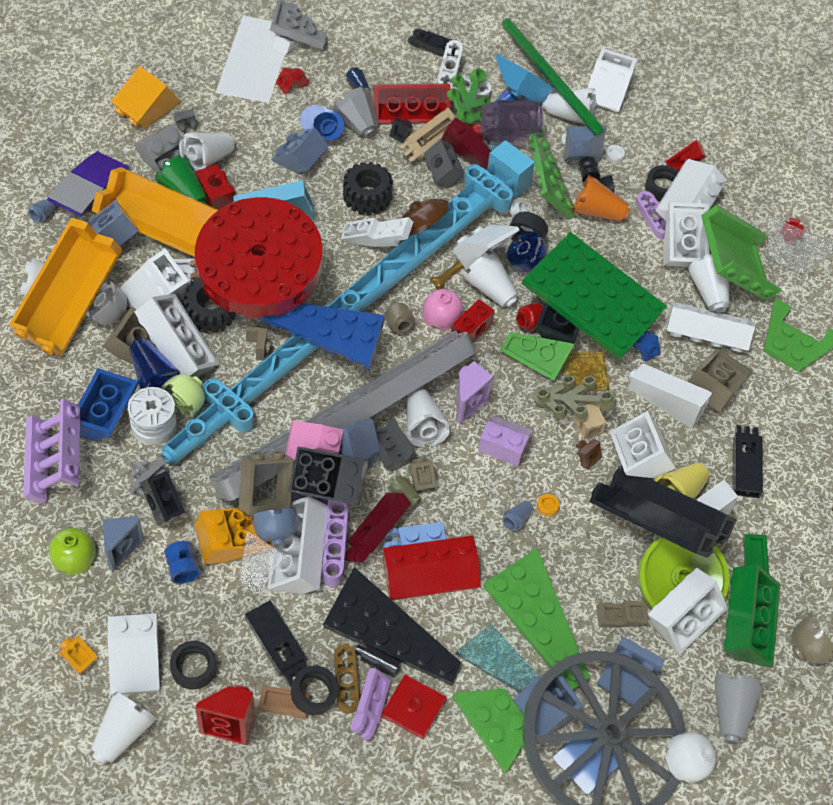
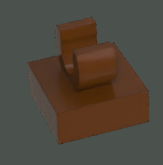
[576,438,602,470]

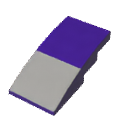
[47,151,130,217]

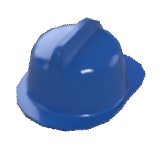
[300,105,344,141]

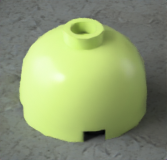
[162,374,205,418]

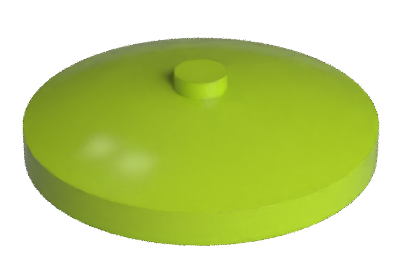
[638,537,729,609]

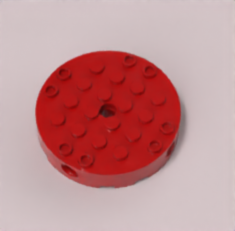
[195,197,323,318]

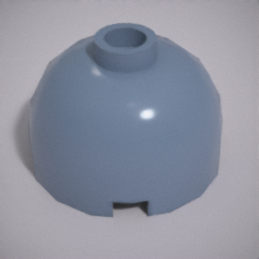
[252,508,298,546]

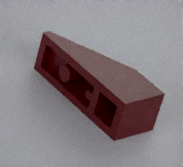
[441,117,491,170]

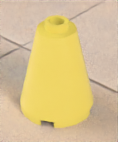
[654,463,709,499]

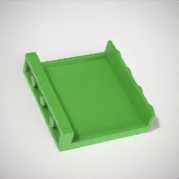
[701,205,782,300]

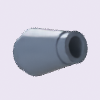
[28,198,58,222]
[502,500,534,531]

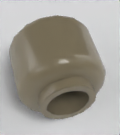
[384,303,415,334]

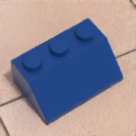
[78,368,139,441]

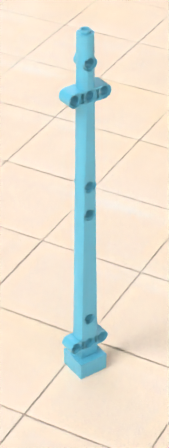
[161,140,535,465]

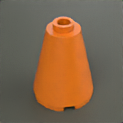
[573,176,630,222]

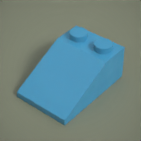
[495,54,553,107]

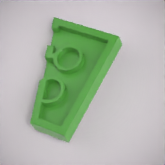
[500,332,576,381]

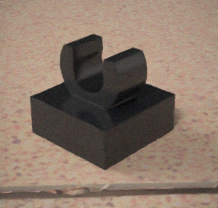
[389,117,413,143]

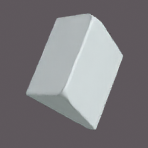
[272,35,300,55]

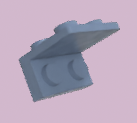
[597,637,665,706]

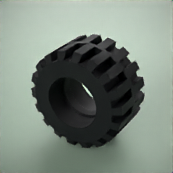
[343,162,393,215]
[183,279,236,333]

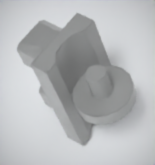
[128,458,170,499]

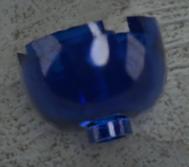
[507,231,548,273]

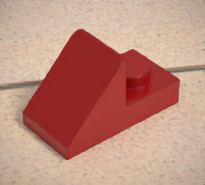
[666,140,706,171]

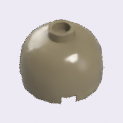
[792,616,833,664]

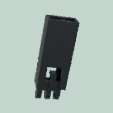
[732,425,763,499]
[245,600,307,688]

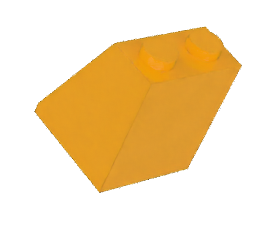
[111,66,181,129]

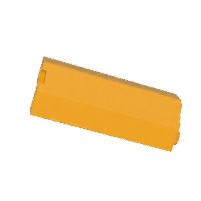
[92,167,218,257]
[9,217,123,356]

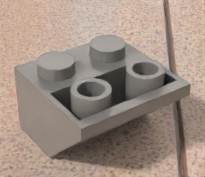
[134,124,182,174]

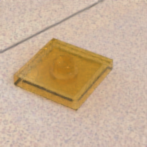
[563,352,610,392]

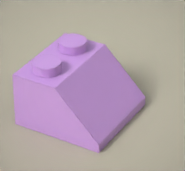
[456,361,493,424]
[478,415,534,466]

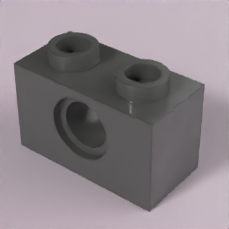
[424,139,465,188]

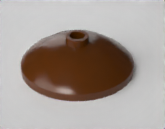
[401,199,450,237]

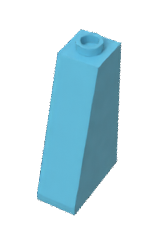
[234,180,316,220]

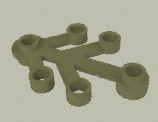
[533,375,617,419]

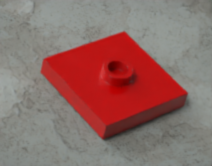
[381,674,447,740]

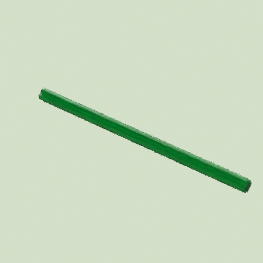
[502,18,604,136]

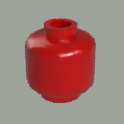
[516,302,543,332]

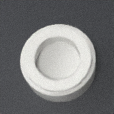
[605,145,625,163]

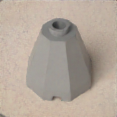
[332,87,378,137]

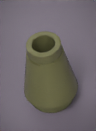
[388,475,422,508]

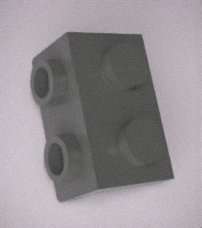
[375,419,415,469]

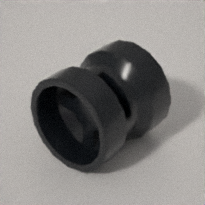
[578,157,601,183]

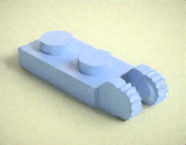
[383,522,446,548]

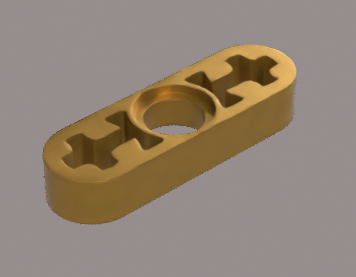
[334,644,359,714]

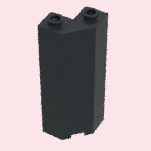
[589,466,737,558]

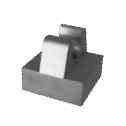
[173,108,195,132]

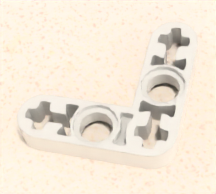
[438,40,491,99]

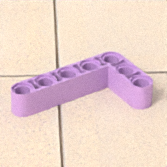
[291,492,349,587]

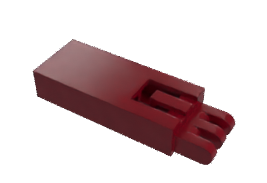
[344,493,412,562]

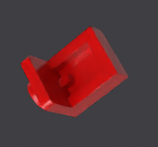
[276,68,310,94]

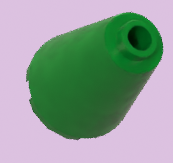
[155,155,207,204]

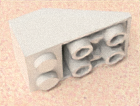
[588,48,637,112]
[120,249,191,309]

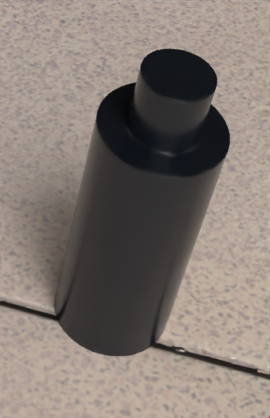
[355,644,402,678]

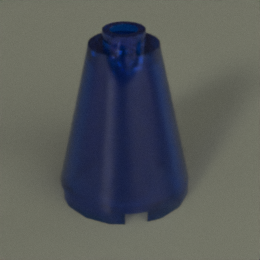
[129,338,181,391]

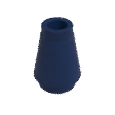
[346,67,370,91]

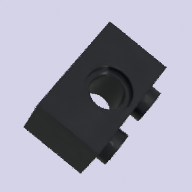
[139,471,185,525]

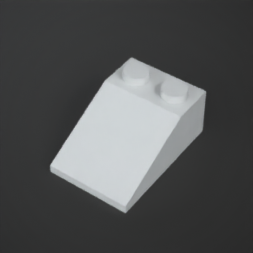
[663,202,709,267]
[453,225,519,270]
[108,613,160,695]

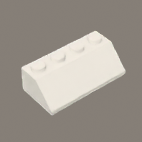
[656,159,727,221]
[134,293,219,378]
[666,301,755,352]
[267,496,328,594]

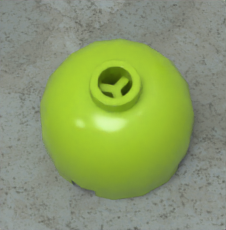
[49,528,97,575]

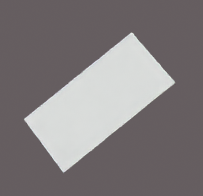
[215,16,284,103]

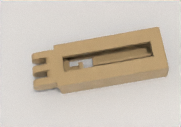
[399,108,455,163]

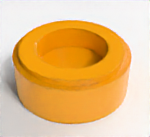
[537,494,560,517]

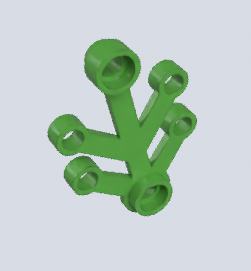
[447,68,491,126]

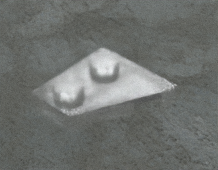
[239,530,285,595]

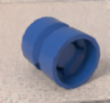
[164,541,201,584]

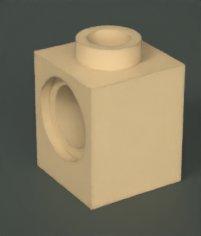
[573,403,607,439]

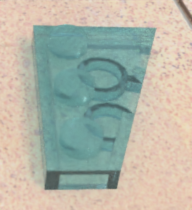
[455,624,539,693]

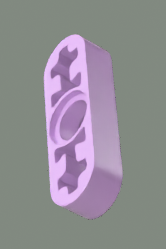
[636,191,666,240]

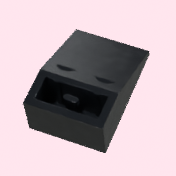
[289,446,369,505]

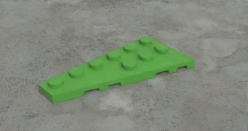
[526,120,575,219]
[483,548,590,692]

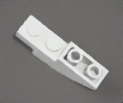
[340,217,414,247]

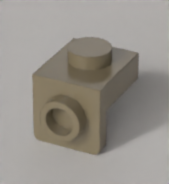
[246,326,271,361]

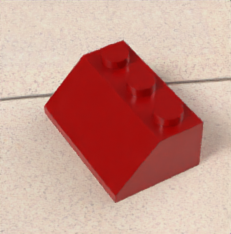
[195,685,255,746]

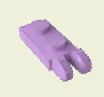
[350,668,391,740]

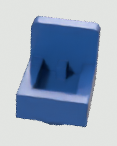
[632,331,661,362]

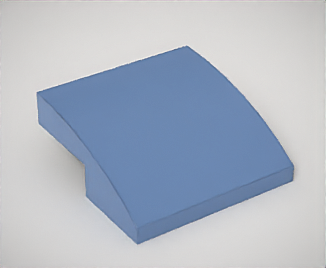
[553,726,619,795]

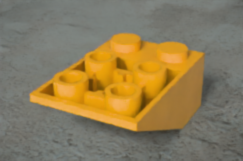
[194,508,277,564]

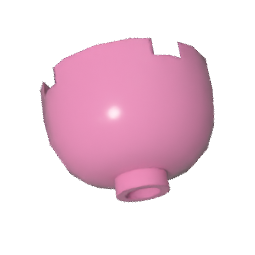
[422,289,464,330]

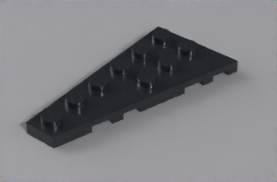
[323,567,462,686]

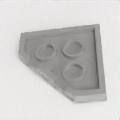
[270,0,326,49]

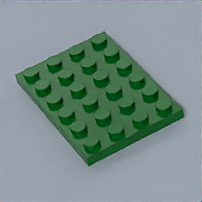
[521,232,667,360]

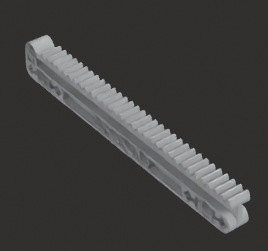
[209,331,476,501]

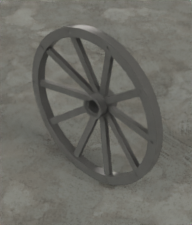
[522,651,686,805]

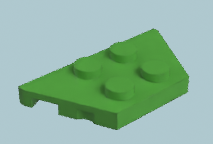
[452,688,523,774]

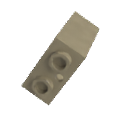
[239,451,294,516]

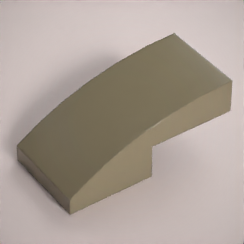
[596,600,649,628]

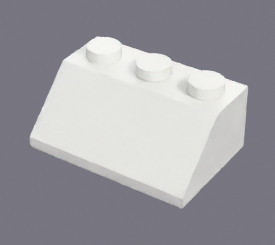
[610,411,676,478]
[648,568,728,655]

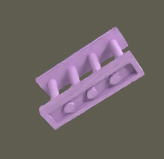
[23,398,80,503]

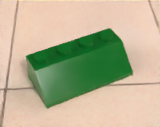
[724,564,781,668]

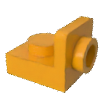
[56,635,98,674]

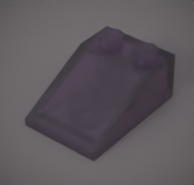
[481,100,543,148]

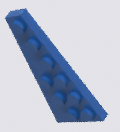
[257,303,385,371]

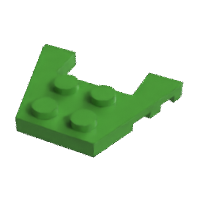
[763,298,833,372]

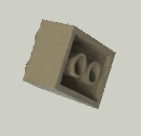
[103,306,169,377]
[688,348,752,412]

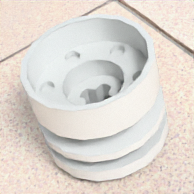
[128,387,177,445]

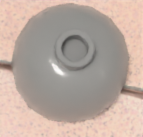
[86,282,127,325]

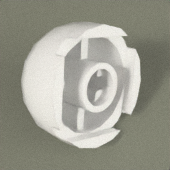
[666,732,716,783]

